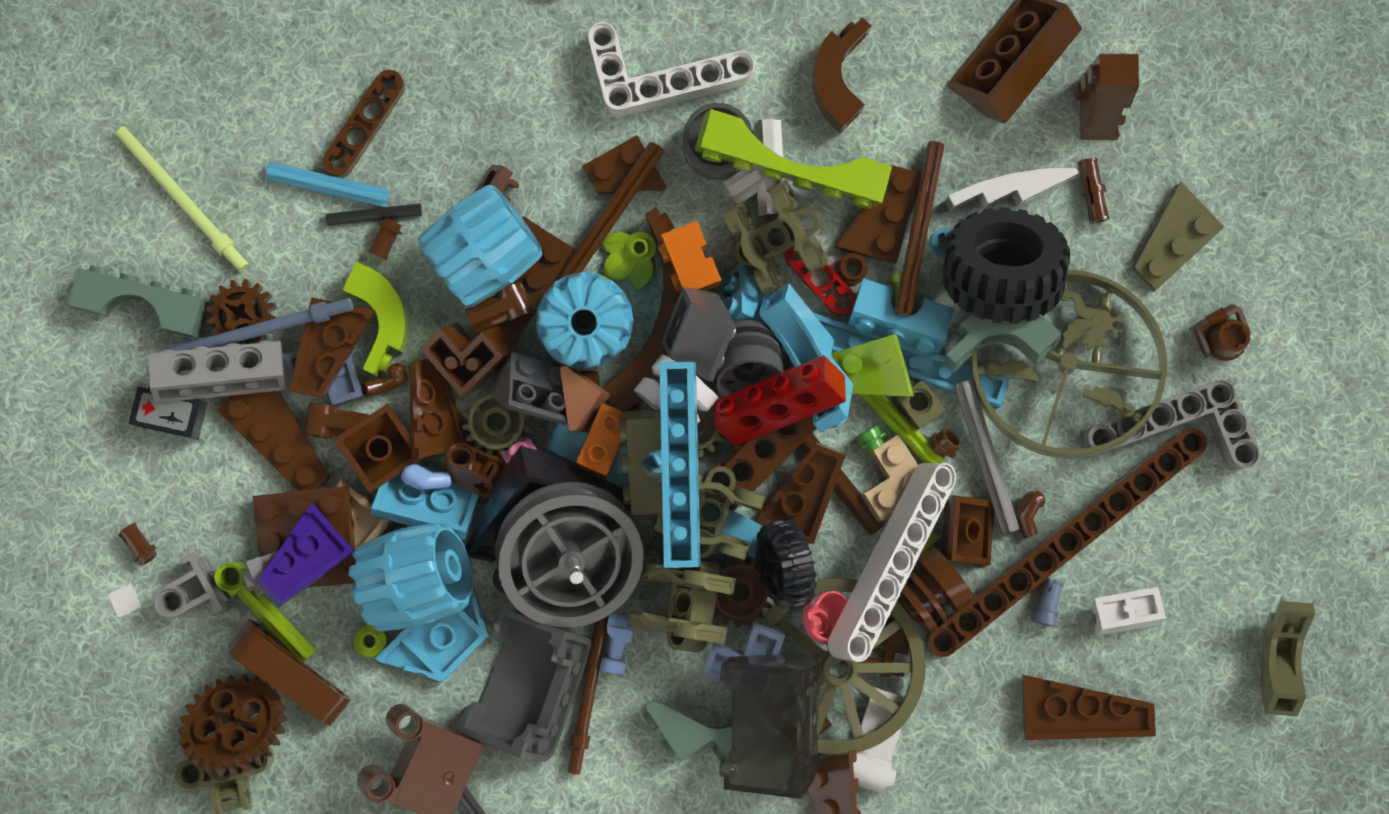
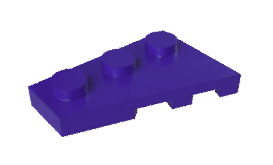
[256,503,354,608]

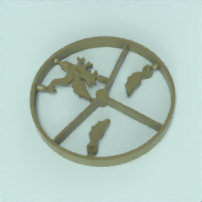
[971,270,1167,459]

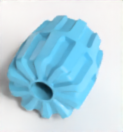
[418,185,543,307]
[536,272,634,370]
[349,523,473,631]

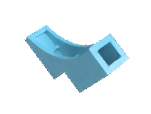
[759,283,853,433]

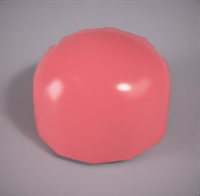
[803,590,848,644]

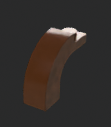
[812,17,872,134]

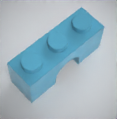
[848,278,954,354]

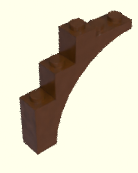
[602,207,711,413]

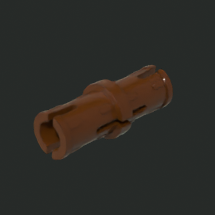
[1077,157,1110,224]

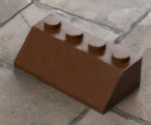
[947,0,1082,124]

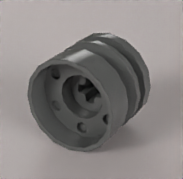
[716,320,784,397]

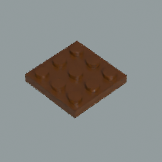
[253,486,356,588]

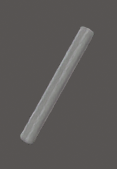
[955,380,1019,534]

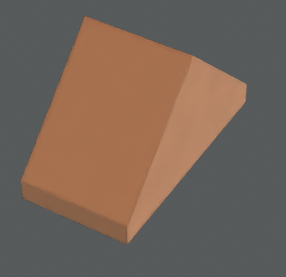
[560,366,610,433]

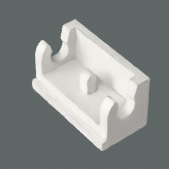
[1091,587,1166,636]

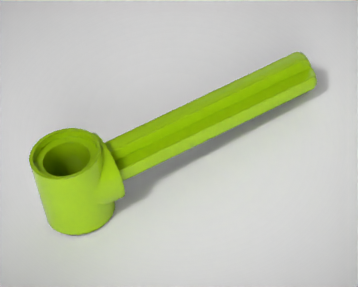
[214,561,316,662]

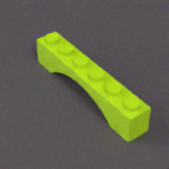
[694,109,892,209]

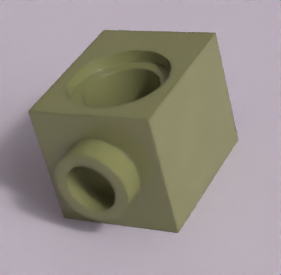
[894,379,946,430]

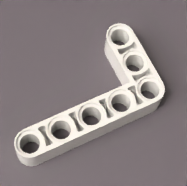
[588,22,755,117]

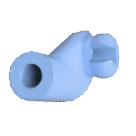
[401,464,451,490]

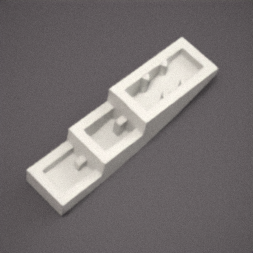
[945,168,1079,212]

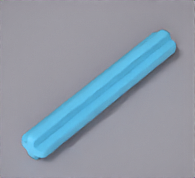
[265,162,389,207]

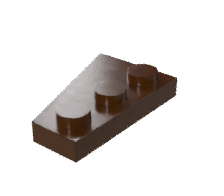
[289,297,375,399]
[409,359,469,461]
[754,442,847,544]

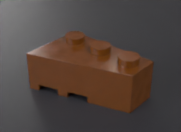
[1075,54,1139,140]

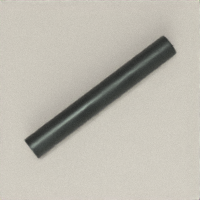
[326,203,423,226]

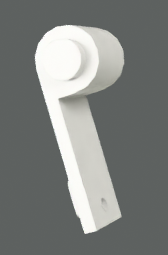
[853,687,904,794]

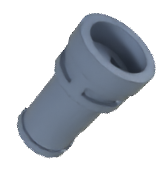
[1031,578,1064,627]

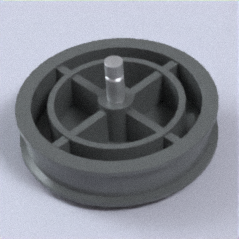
[495,482,644,628]

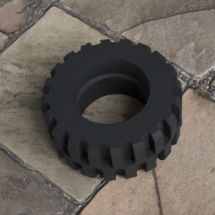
[942,207,1070,324]

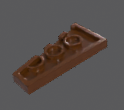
[217,391,331,491]

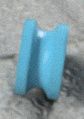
[929,228,952,258]

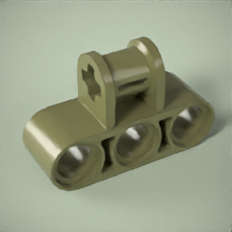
[175,746,275,814]

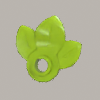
[601,231,657,291]

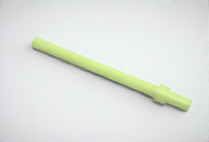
[115,126,249,272]

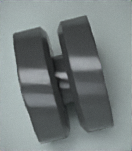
[683,102,753,180]

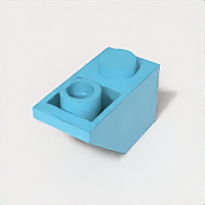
[720,263,766,323]

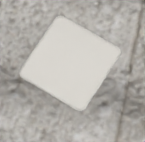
[109,585,141,617]

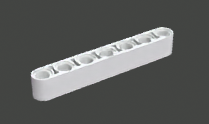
[828,463,956,662]

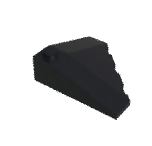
[465,446,630,562]

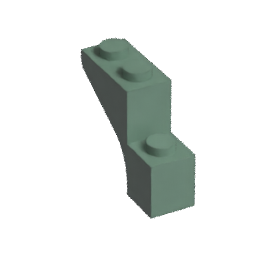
[643,699,764,767]

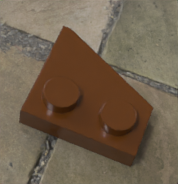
[582,135,667,195]

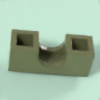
[619,409,663,515]

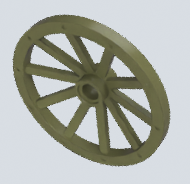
[755,577,926,755]

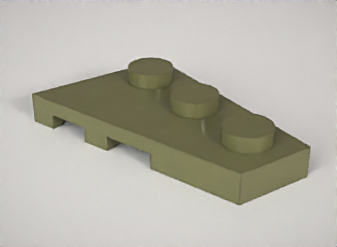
[1132,182,1224,292]

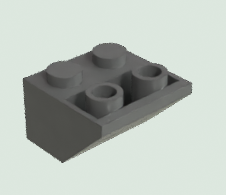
[662,287,736,382]
[494,351,568,425]

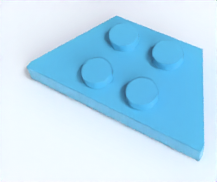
[376,587,489,682]

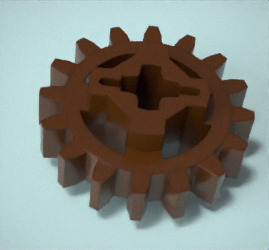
[206,279,277,345]

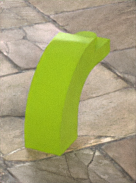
[343,261,409,377]

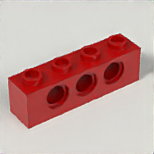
[714,355,846,446]

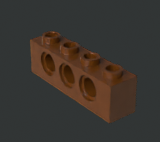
[712,416,817,511]

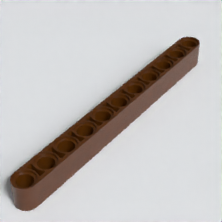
[925,428,1208,657]

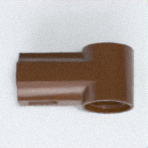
[465,282,535,335]
[303,402,369,439]

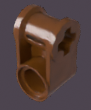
[444,443,506,498]

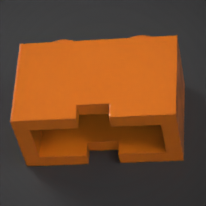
[658,221,721,293]

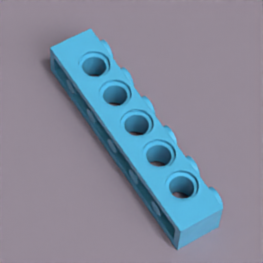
[659,362,700,568]

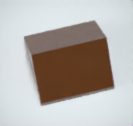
[333,404,419,493]
[941,495,994,565]

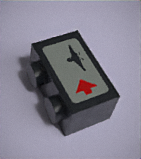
[128,383,208,440]

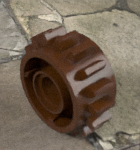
[714,558,772,628]

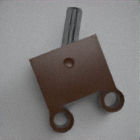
[357,704,486,814]

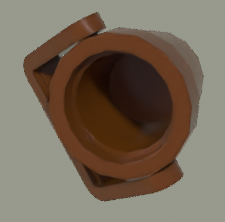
[1193,304,1251,361]

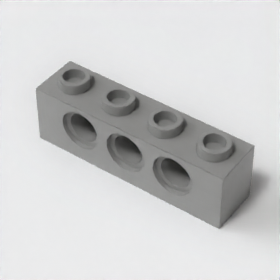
[148,340,286,403]

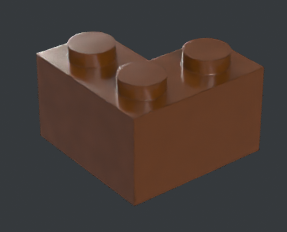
[420,322,519,397]

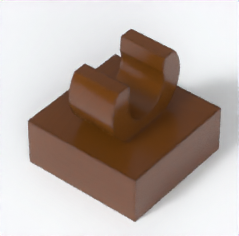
[476,164,519,202]

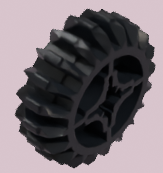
[755,520,817,609]

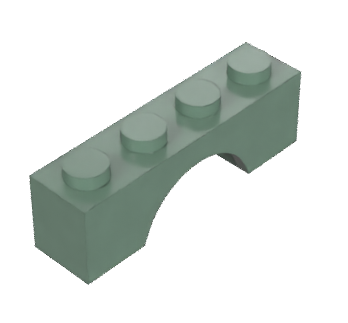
[67,265,209,339]

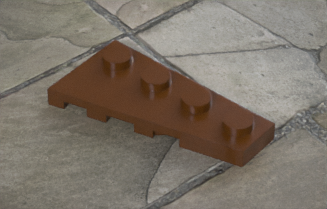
[495,216,576,344]
[1021,674,1156,740]

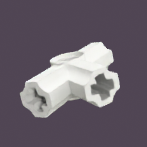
[723,119,784,218]

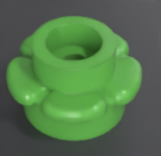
[855,425,885,453]

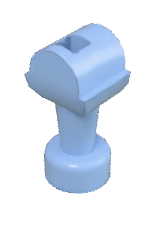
[599,612,634,675]

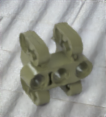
[723,180,828,295]
[654,467,766,560]
[627,558,736,653]

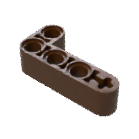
[228,619,351,727]

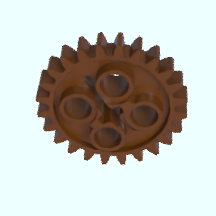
[178,674,287,777]

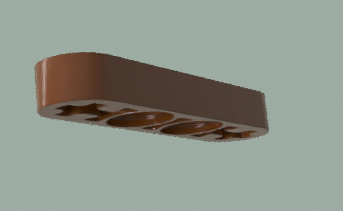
[323,70,405,178]

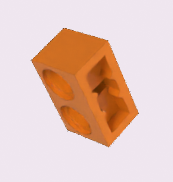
[576,403,625,481]

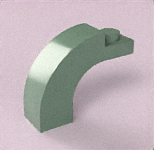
[944,314,1062,373]

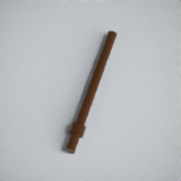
[568,616,609,775]

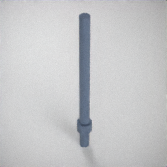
[168,298,353,351]

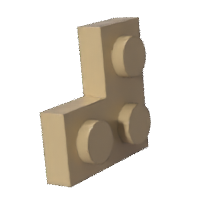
[861,435,918,522]

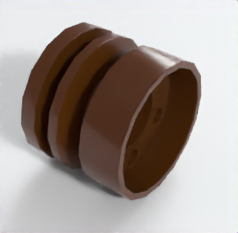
[897,545,974,633]

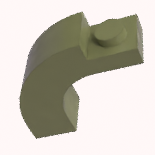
[1260,601,1315,717]

